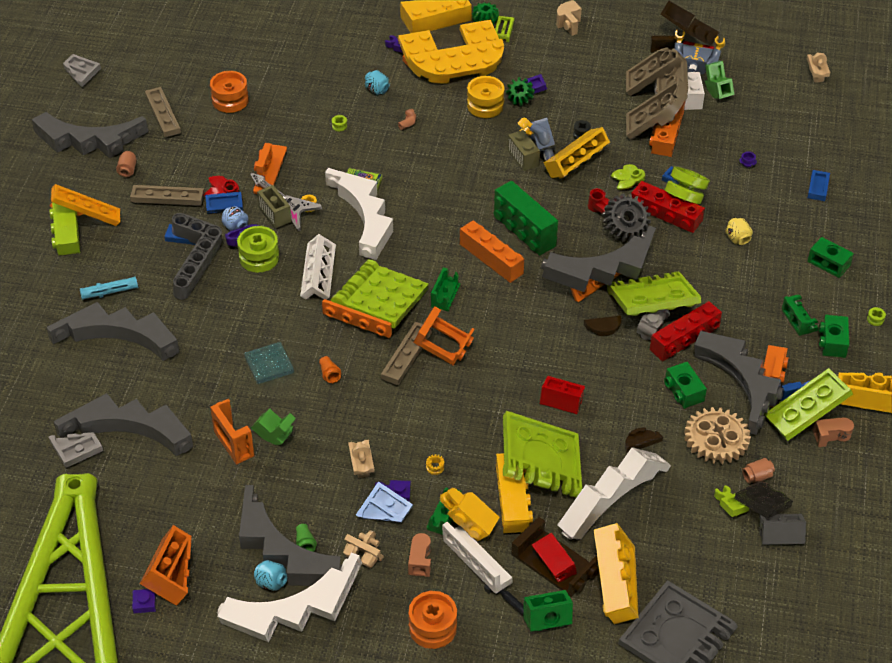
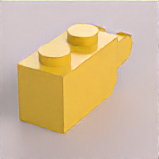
[440,488,500,541]

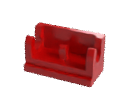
[539,376,585,414]
[532,533,577,582]

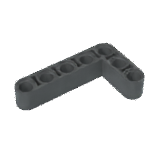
[172,213,222,300]

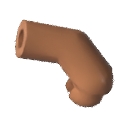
[398,109,417,130]

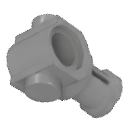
[637,309,670,340]

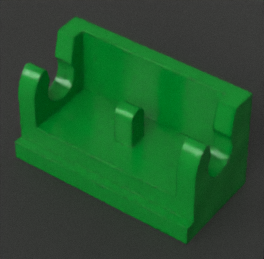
[431,267,461,312]
[782,295,819,336]
[427,487,462,535]

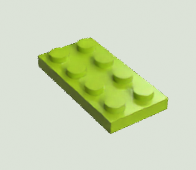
[764,368,853,441]

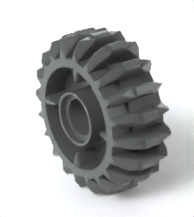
[602,194,651,242]

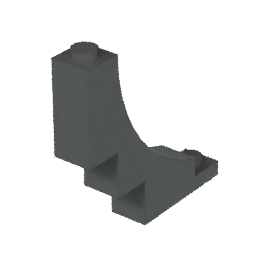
[541,226,656,292]
[46,302,179,361]
[54,393,193,456]
[239,485,342,586]

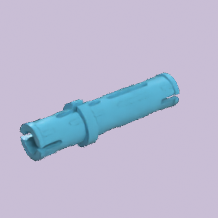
[80,277,138,300]

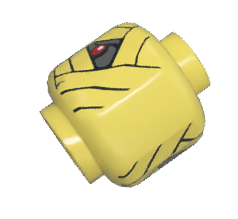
[726,218,753,245]

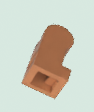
[813,418,854,447]
[408,533,431,577]

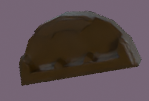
[584,315,621,336]
[625,427,663,453]

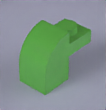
[705,61,735,99]
[251,409,296,445]

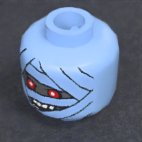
[222,206,249,231]

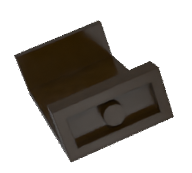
[661,0,720,46]
[511,517,599,597]

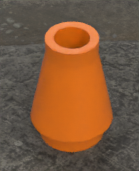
[319,356,341,383]

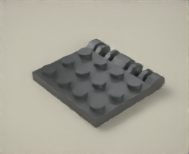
[618,580,738,663]

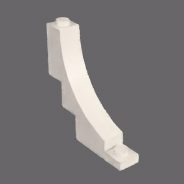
[325,168,393,260]
[558,448,671,540]
[217,552,362,642]

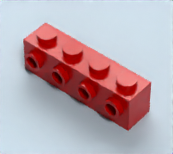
[631,181,705,233]
[650,301,722,362]

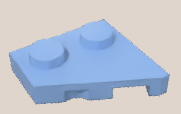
[356,482,413,523]

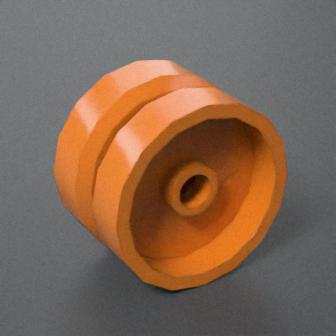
[210,71,249,113]
[408,591,457,649]

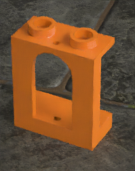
[413,306,474,366]
[210,399,254,465]

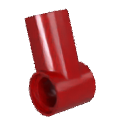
[588,188,609,213]

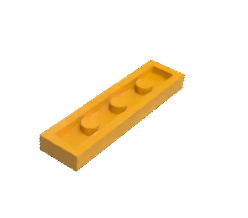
[51,184,120,226]

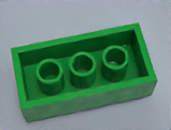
[494,180,558,256]

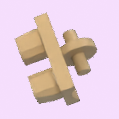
[807,53,830,82]
[348,440,374,478]
[343,530,384,569]

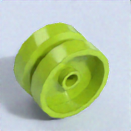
[665,166,710,204]
[237,226,279,273]

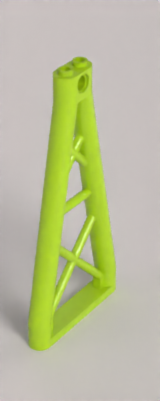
[0,473,118,663]

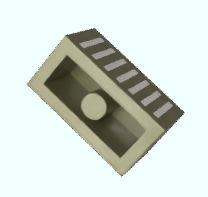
[508,130,540,171]
[257,185,292,228]

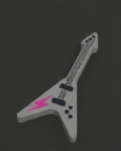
[251,173,322,231]

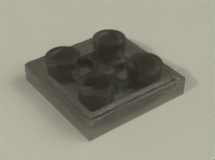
[734,481,793,519]

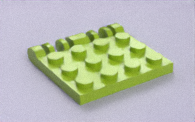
[331,260,429,329]
[607,271,701,316]
[503,411,582,498]

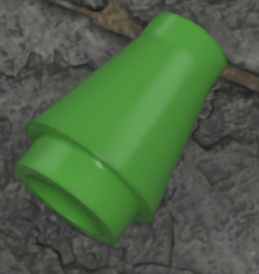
[296,524,317,552]

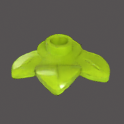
[611,164,646,190]

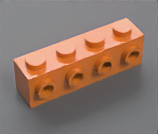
[649,101,686,157]
[460,220,524,283]

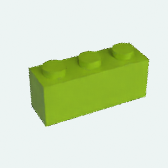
[50,202,80,256]

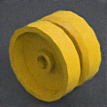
[467,76,505,118]

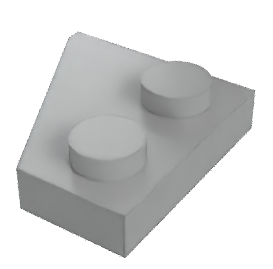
[63,54,101,87]
[49,432,103,468]

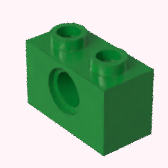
[807,237,854,278]
[819,315,849,358]
[664,361,707,409]
[524,590,573,632]

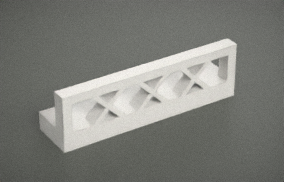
[300,234,336,300]
[442,522,513,594]

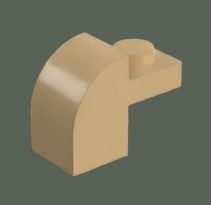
[556,0,581,36]

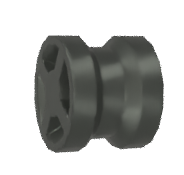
[573,120,591,140]

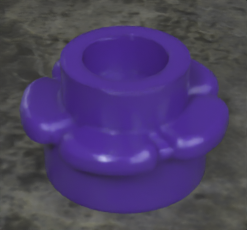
[739,151,757,167]

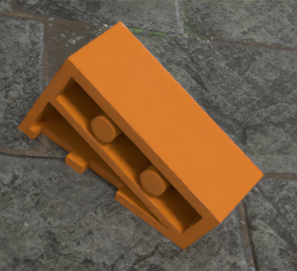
[140,525,192,606]

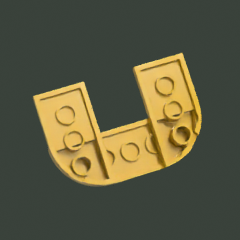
[398,20,504,83]

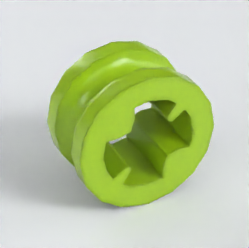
[332,115,347,132]
[867,307,886,326]

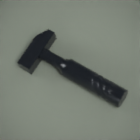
[484,585,524,617]

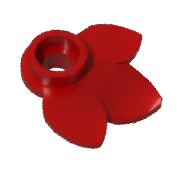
[204,176,239,197]

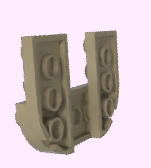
[626,48,688,140]

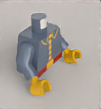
[675,30,725,74]
[518,118,555,161]

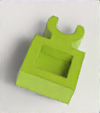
[714,485,750,517]

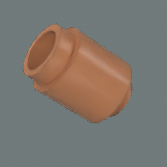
[116,151,137,177]
[742,458,775,484]

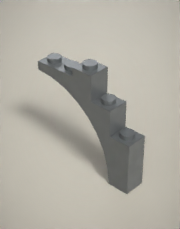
[32,112,148,159]
[695,331,784,435]

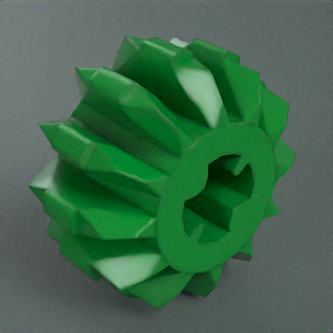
[472,2,499,25]
[506,77,535,107]

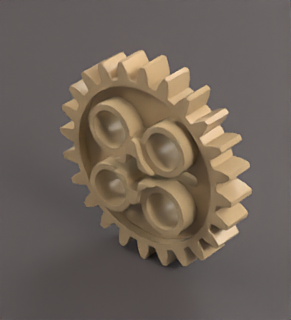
[684,407,751,464]

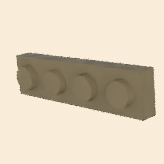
[145,87,181,137]
[130,185,204,206]
[381,322,432,385]

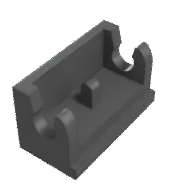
[759,514,806,544]

